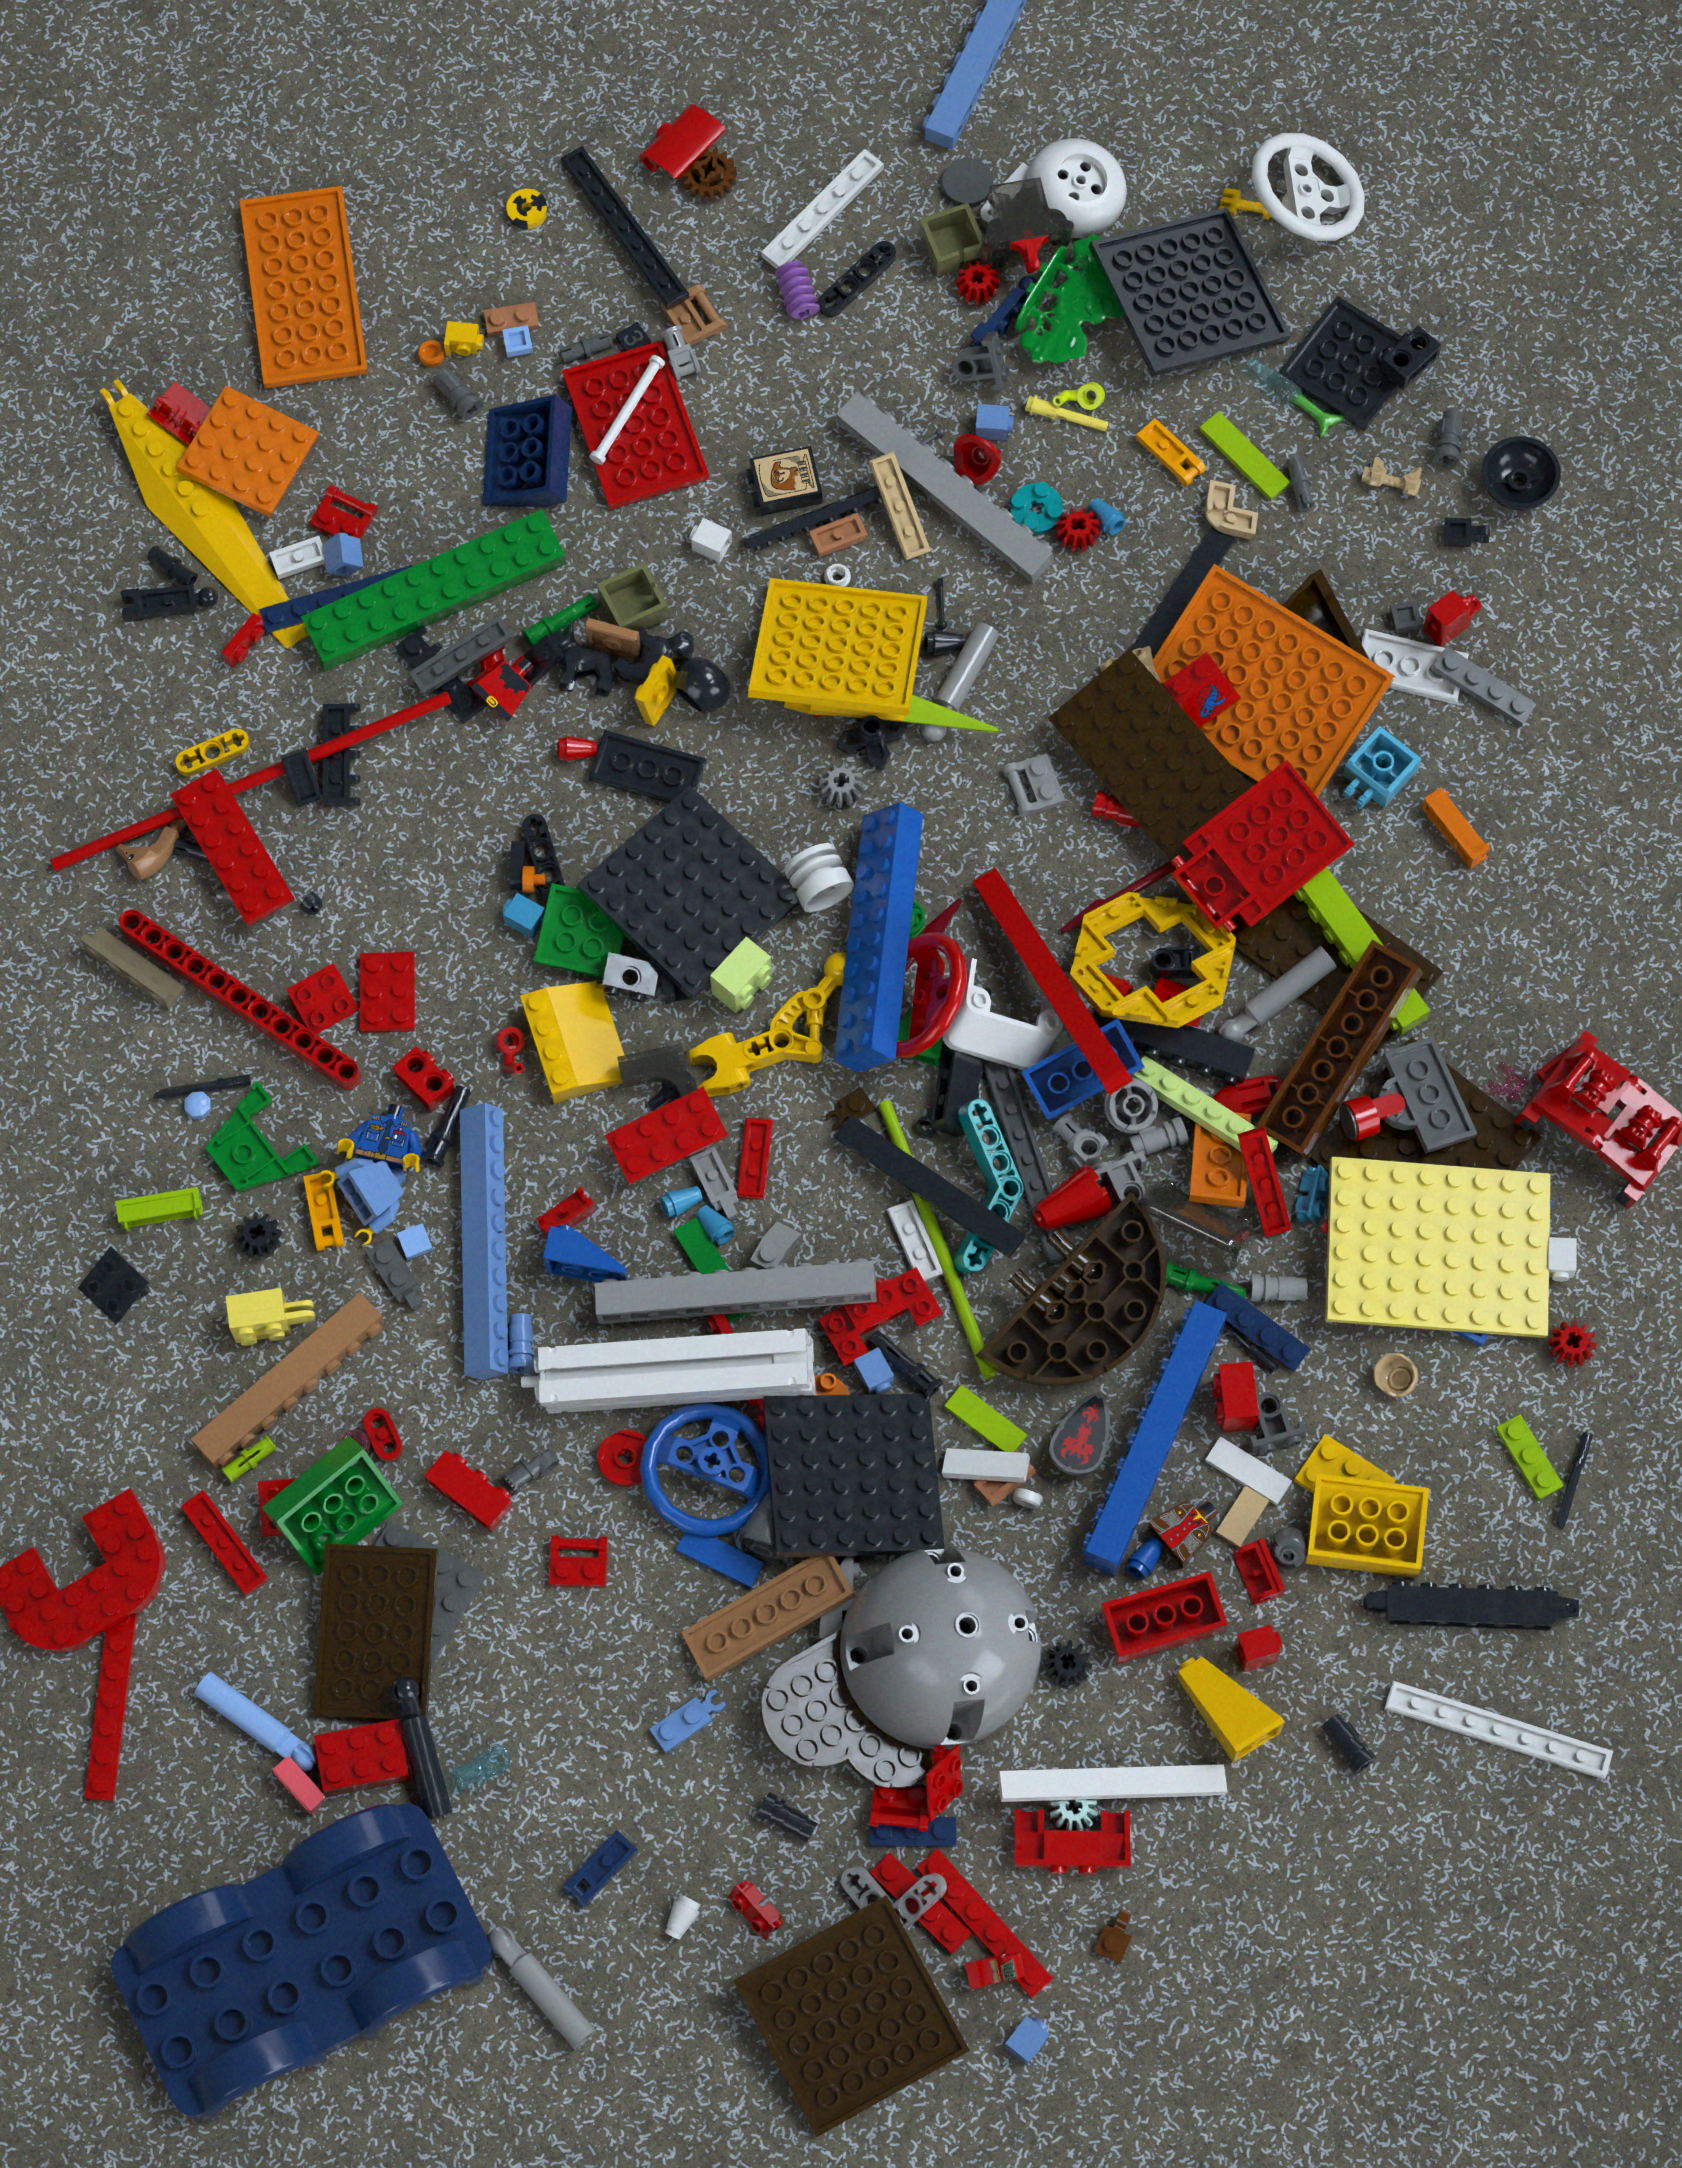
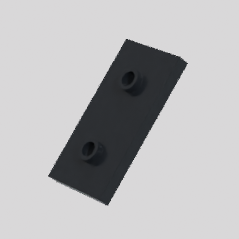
[588,730,707,803]

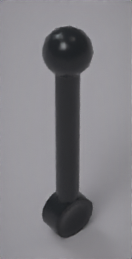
[937,578,947,630]

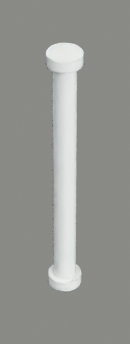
[589,355,665,465]

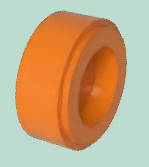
[418,340,445,367]

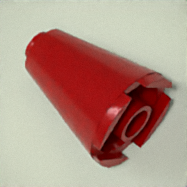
[1032,1164,1112,1231]

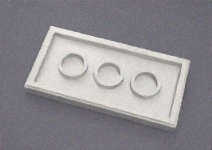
[1361,629,1469,704]

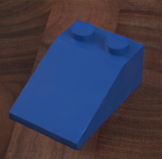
[543,1225,628,1283]

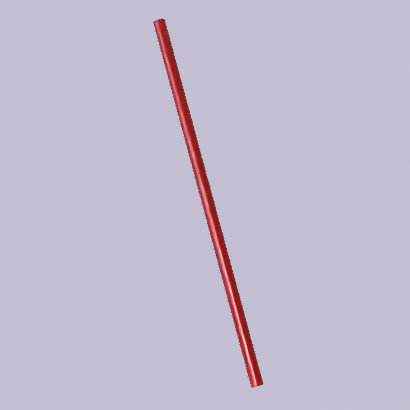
[50,691,452,872]

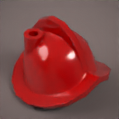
[953,434,1002,485]

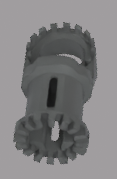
[501,1449,560,1495]

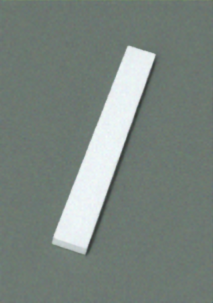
[1384,1681,1613,1780]
[998,1765,1227,1802]

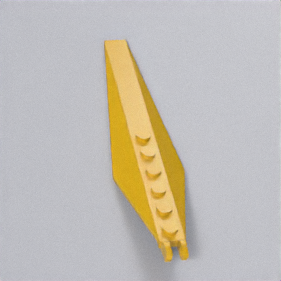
[99,379,307,649]

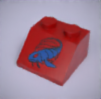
[1163,652,1241,728]

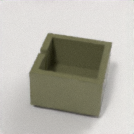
[919,203,987,277]
[597,562,669,631]

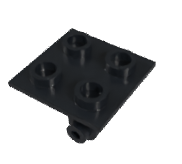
[78,1246,150,1324]

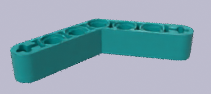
[953,1099,1023,1274]

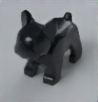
[550,623,615,696]
[614,626,694,686]

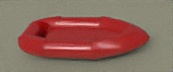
[1212,1075,1284,1116]

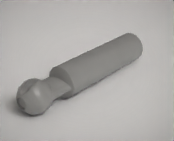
[921,622,999,742]
[1218,946,1337,1043]
[488,1926,596,2050]

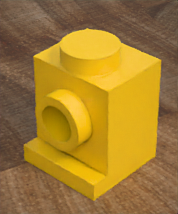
[444,321,484,356]

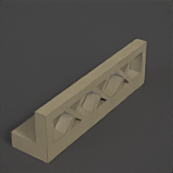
[80,926,186,1010]

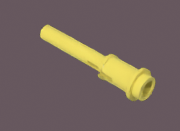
[1025,395,1109,432]

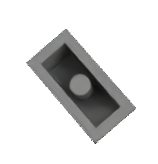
[750,1221,801,1270]

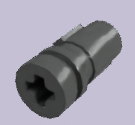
[433,368,483,420]
[1433,410,1463,467]

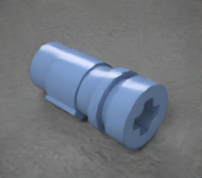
[508,1313,535,1374]

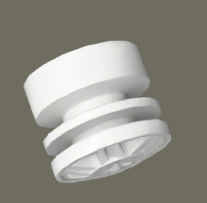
[784,843,855,913]

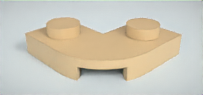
[1205,480,1258,540]

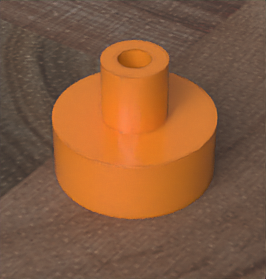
[522,866,546,893]

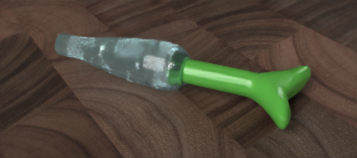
[1247,357,1344,438]

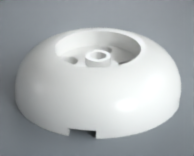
[1025,138,1127,238]

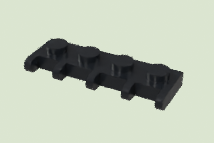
[395,626,488,724]
[323,703,361,807]

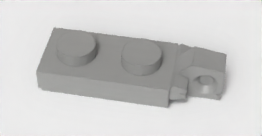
[689,1146,739,1222]

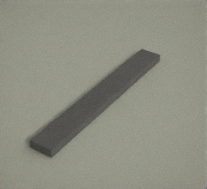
[982,1061,1070,1266]

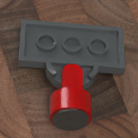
[1339,1036,1477,1154]

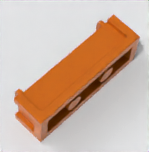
[1422,787,1490,869]

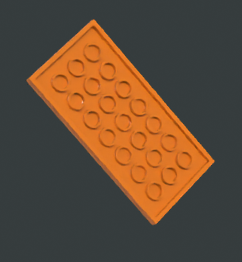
[240,186,368,389]

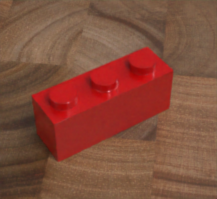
[424,1450,513,1533]

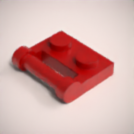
[309,484,378,541]
[549,1535,608,1588]
[870,1785,929,1832]

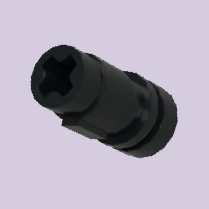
[1321,1714,1377,1775]
[755,1792,818,1843]

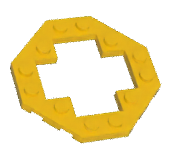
[1070,892,1236,1028]

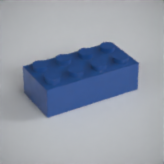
[1021,1019,1145,1120]

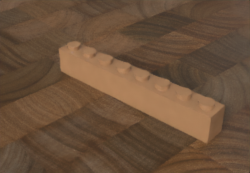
[191,1292,385,1469]

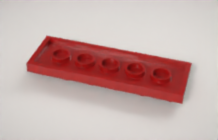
[170,768,295,927]

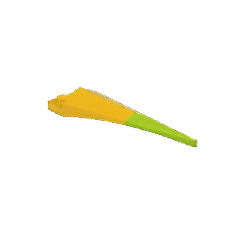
[784,695,999,733]

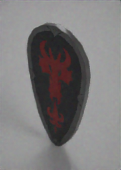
[1049,1393,1110,1476]

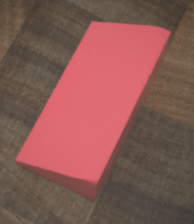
[273,1756,325,1816]

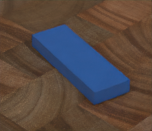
[676,1532,764,1589]

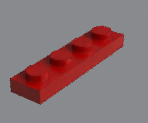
[1237,1126,1292,1238]
[181,1490,269,1597]
[870,1852,972,1955]

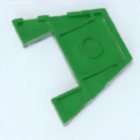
[205,1081,320,1193]

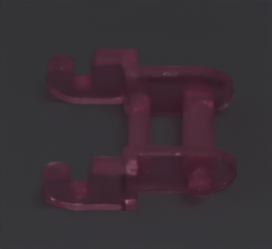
[1487,1062,1529,1100]

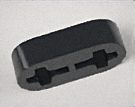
[510,841,526,890]

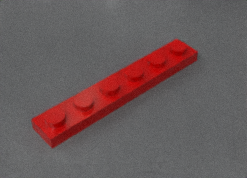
[916,1848,1054,1999]

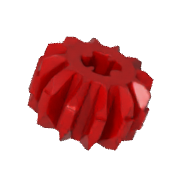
[955,260,1000,306]
[1056,507,1100,552]
[1548,1319,1597,1368]

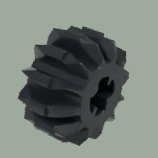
[235,1212,282,1260]
[1044,1640,1092,1689]

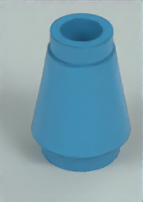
[1088,498,1126,535]
[659,1186,703,1218]
[696,1205,735,1245]

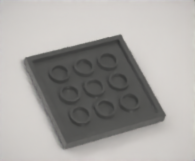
[374,1520,487,1668]

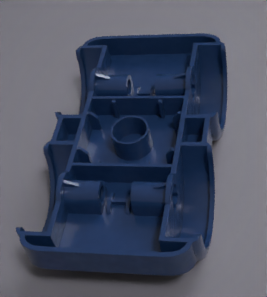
[112,1803,493,2122]

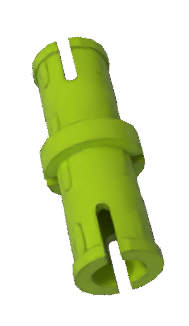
[221,1435,277,1483]

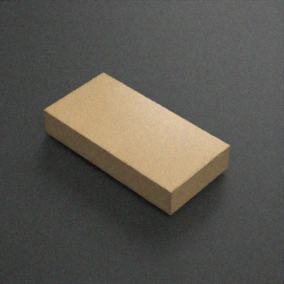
[1215,1485,1270,1548]

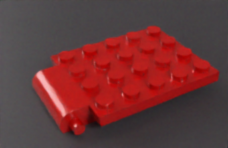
[1171,760,1355,934]

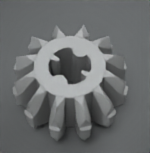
[819,761,864,809]

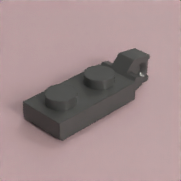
[366,1238,423,1312]

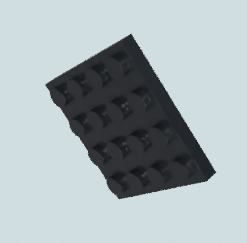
[1278,296,1422,431]

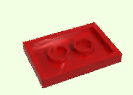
[360,951,415,1033]

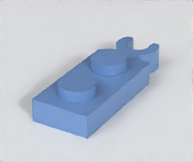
[649,1689,726,1754]

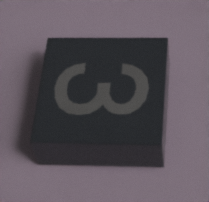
[616,322,652,351]

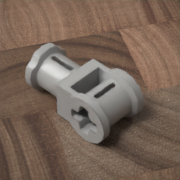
[659,325,701,381]

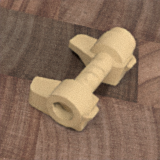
[1361,457,1422,497]

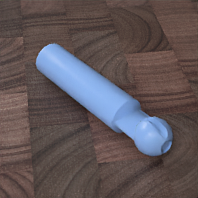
[194,1672,318,1772]

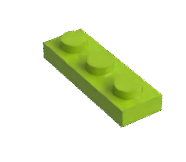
[1495,1414,1564,1501]

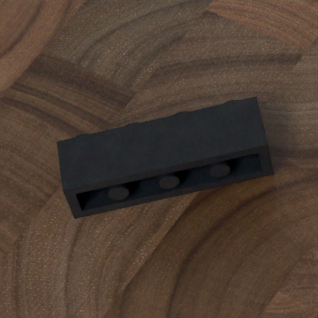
[930,1041,983,1137]

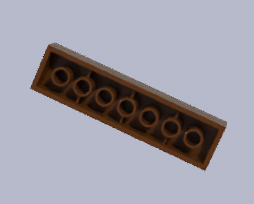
[1256,939,1423,1160]

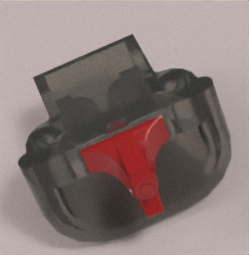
[980,177,1074,273]

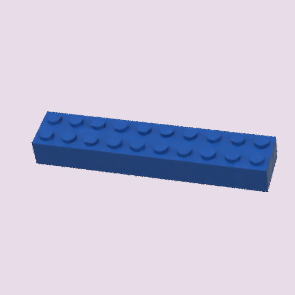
[834,802,923,1073]
[1081,1300,1227,1577]

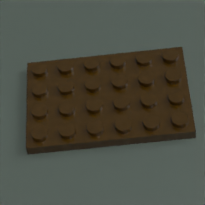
[313,1543,439,1720]

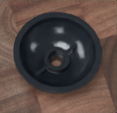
[1481,436,1561,511]

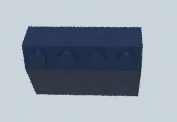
[483,394,572,507]

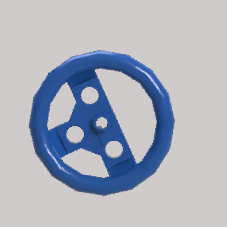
[639,1403,770,1537]

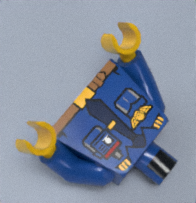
[336,1104,422,1172]

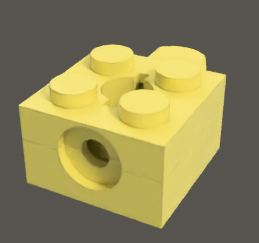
[226,1288,315,1346]

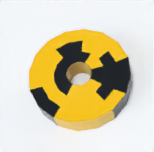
[506,189,548,230]

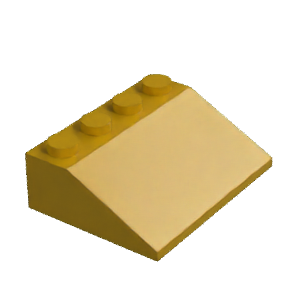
[520,981,632,1104]
[1305,1473,1429,1579]

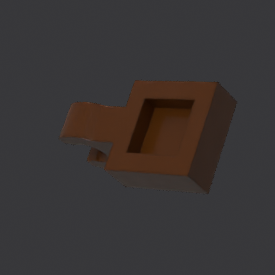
[1094,1909,1132,1964]

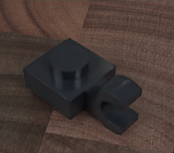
[1444,518,1490,547]

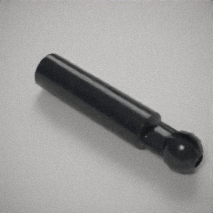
[391,1676,453,1819]

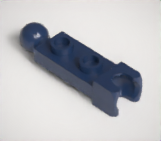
[969,276,1037,347]

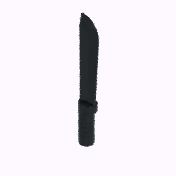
[153,1074,251,1099]
[1204,1301,1278,1374]
[1558,1432,1593,1530]

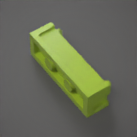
[115,1187,204,1232]

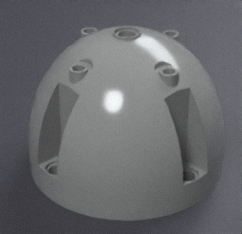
[840,1547,1042,1749]

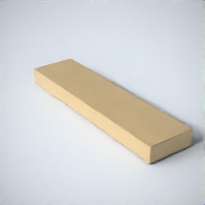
[868,452,931,561]

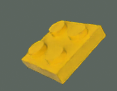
[635,655,677,727]

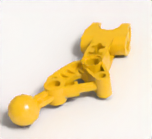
[685,952,846,1097]

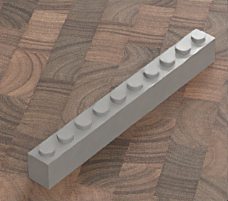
[836,392,1054,584]
[595,1258,877,1324]

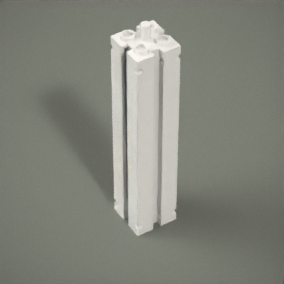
[521,1328,815,1413]

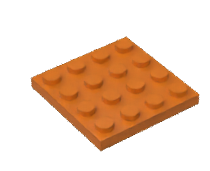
[176,385,319,518]

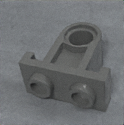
[952,331,1010,391]
[1248,1392,1307,1455]

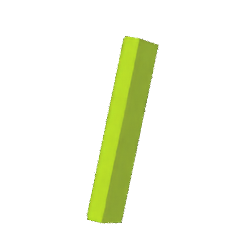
[1199,411,1290,502]

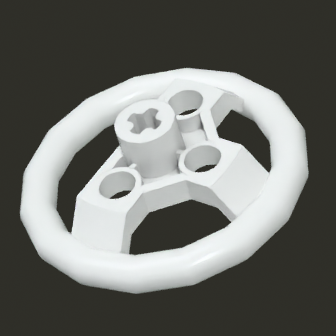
[1252,133,1365,241]

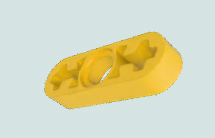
[175,729,250,777]

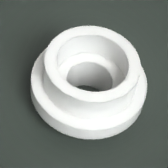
[824,564,851,587]

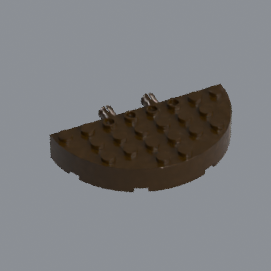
[975,1192,1166,1387]

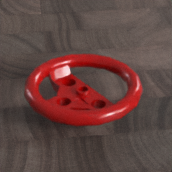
[895,932,967,1058]

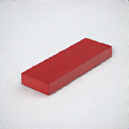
[737,1117,773,1201]

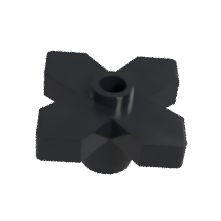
[837,716,907,770]

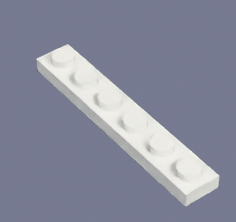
[761,149,884,269]

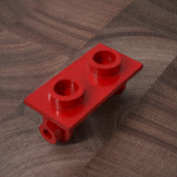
[728,1880,784,1940]

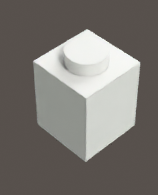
[689,518,732,563]
[1548,1237,1577,1282]

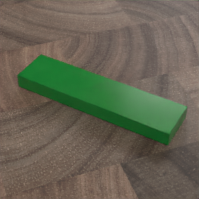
[673,1217,750,1324]

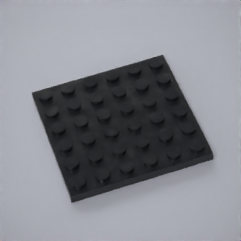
[1088,207,1291,376]
[576,786,800,1000]
[762,1394,945,1557]

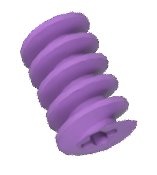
[775,261,820,319]

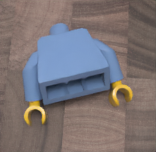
[318,1158,406,1246]

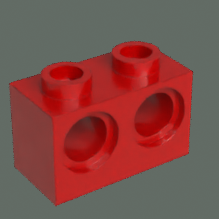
[392,1046,455,1113]

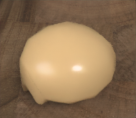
[1374,1353,1418,1398]

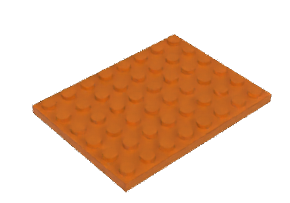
[1153,564,1395,798]

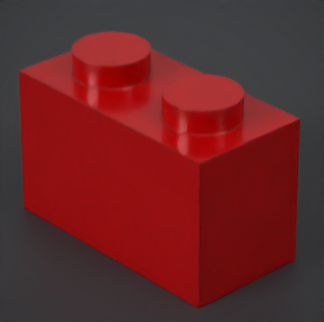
[1235,1625,1283,1673]

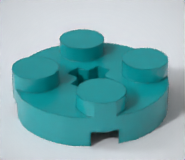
[1010,482,1063,535]

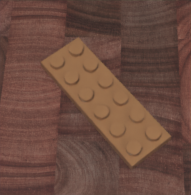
[681,1556,856,1682]

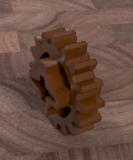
[681,147,737,202]

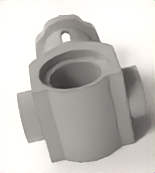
[1052,1113,1109,1168]

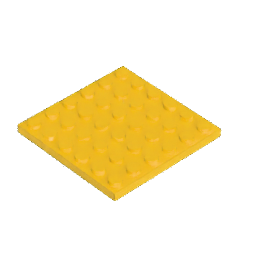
[748,578,928,716]

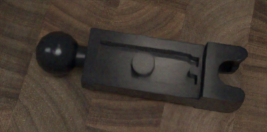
[120,584,219,622]

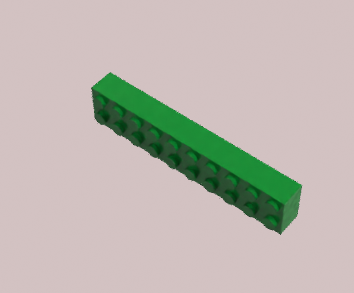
[301,509,566,672]

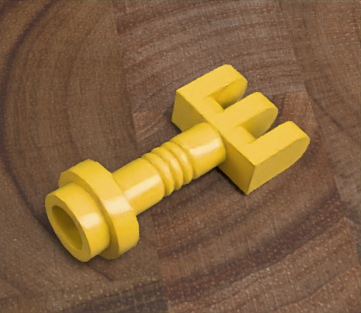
[1218,188,1272,220]

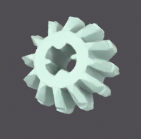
[1049,1799,1098,1831]

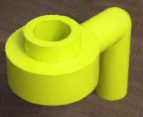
[1053,382,1105,410]

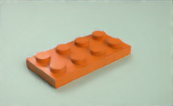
[1189,1112,1251,1208]

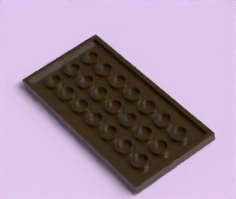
[1048,648,1251,863]
[1231,894,1443,1054]

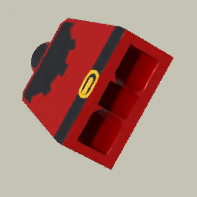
[467,655,533,722]

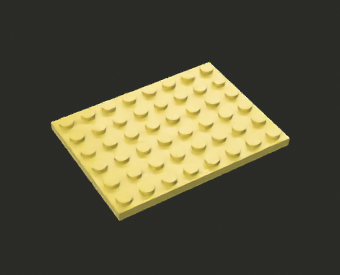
[1325,1157,1550,1338]

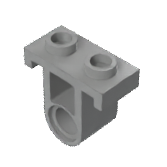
[1094,1151,1147,1206]

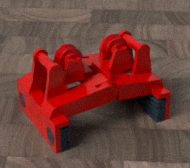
[1514,1030,1682,1209]

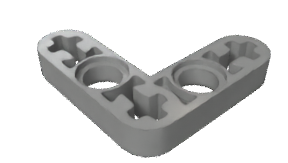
[841,1866,947,1930]

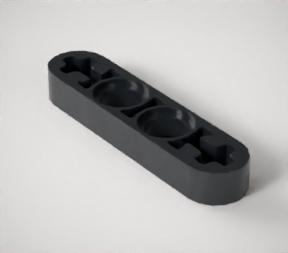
[819,241,896,318]
[523,814,565,906]

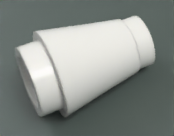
[665,1894,701,1940]

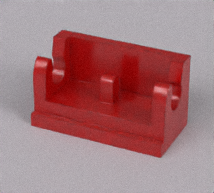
[535,1186,596,1238]
[1233,1538,1285,1606]

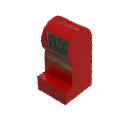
[965,1952,1025,1990]

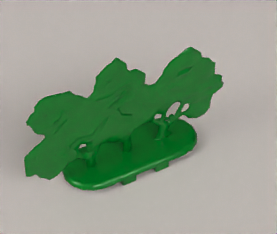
[1015,234,1122,364]

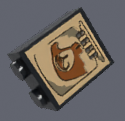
[746,446,823,516]

